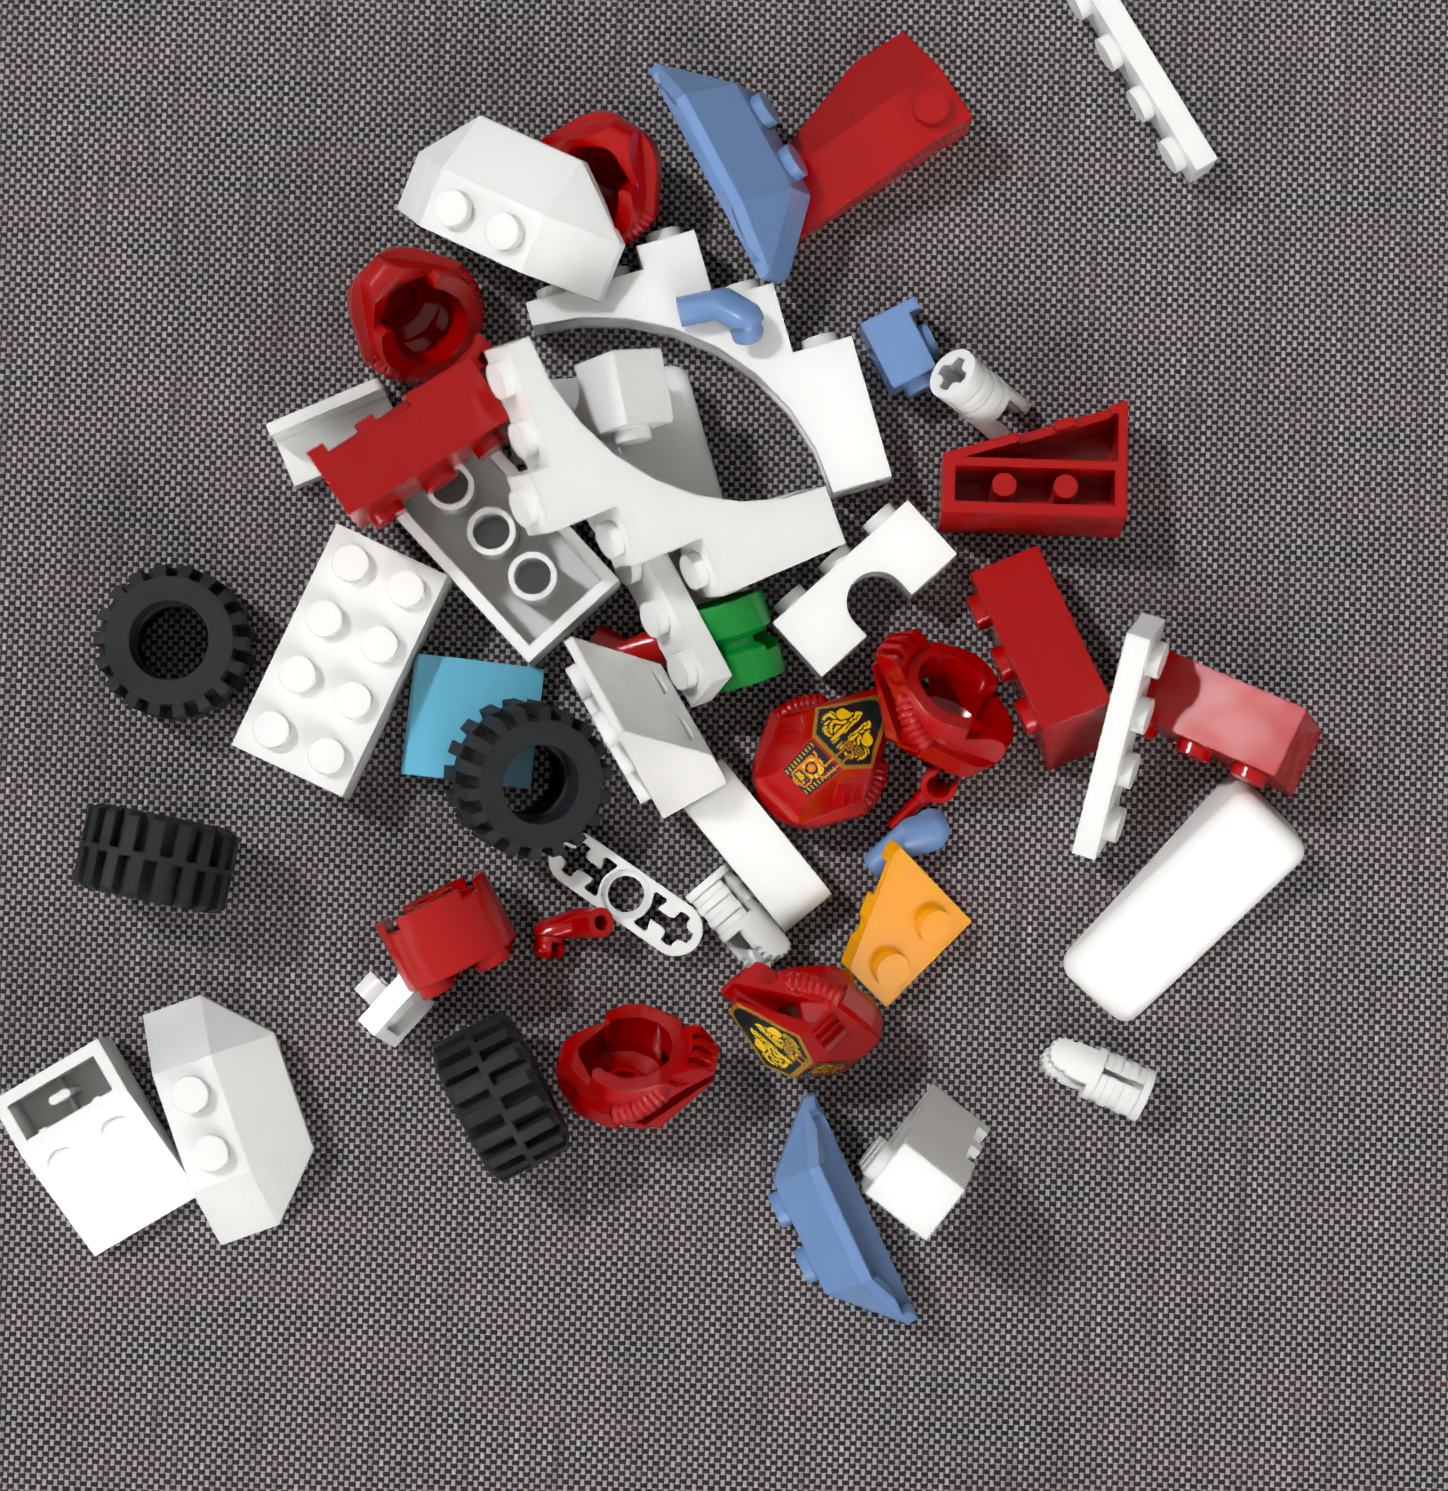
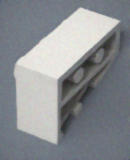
[858,1084,990,1240]

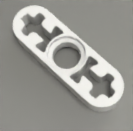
[549,833,703,956]

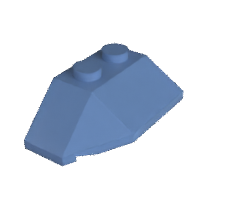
[648,64,811,285]
[767,1091,918,1324]

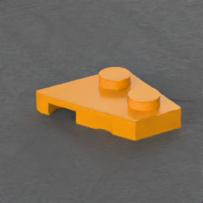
[840,840,972,1008]

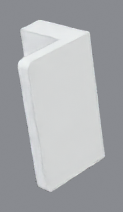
[266,378,393,489]

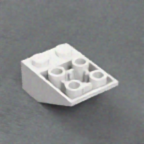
[564,637,727,819]
[0,1036,195,1256]

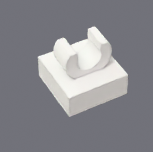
[354,971,436,1047]

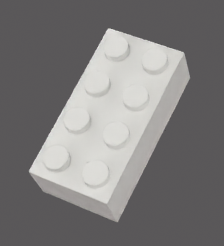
[397,450,622,667]
[231,524,453,799]

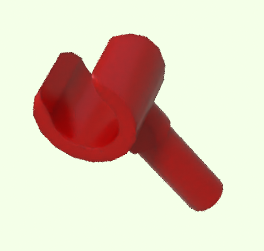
[887,763,961,830]

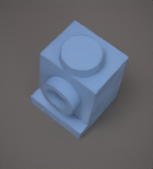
[858,296,940,399]

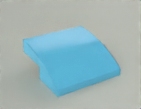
[401,654,545,789]

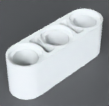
[683,758,832,933]

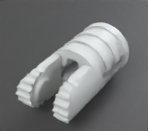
[930,349,1031,440]
[685,862,791,968]
[1039,1037,1157,1122]

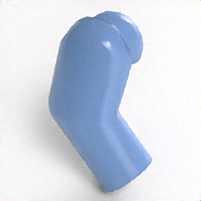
[676,287,764,345]
[864,808,950,878]

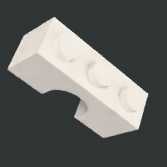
[502,348,675,465]
[772,500,957,681]

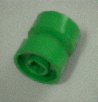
[696,588,787,693]

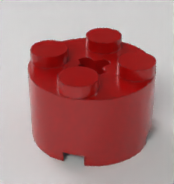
[375,869,517,1001]

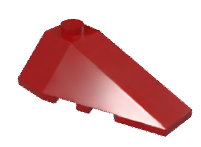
[789,32,973,243]

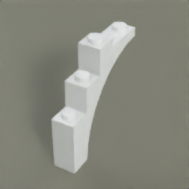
[526,226,892,500]
[484,336,846,598]

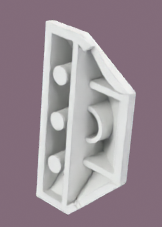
[397,116,625,302]
[143,995,315,1245]

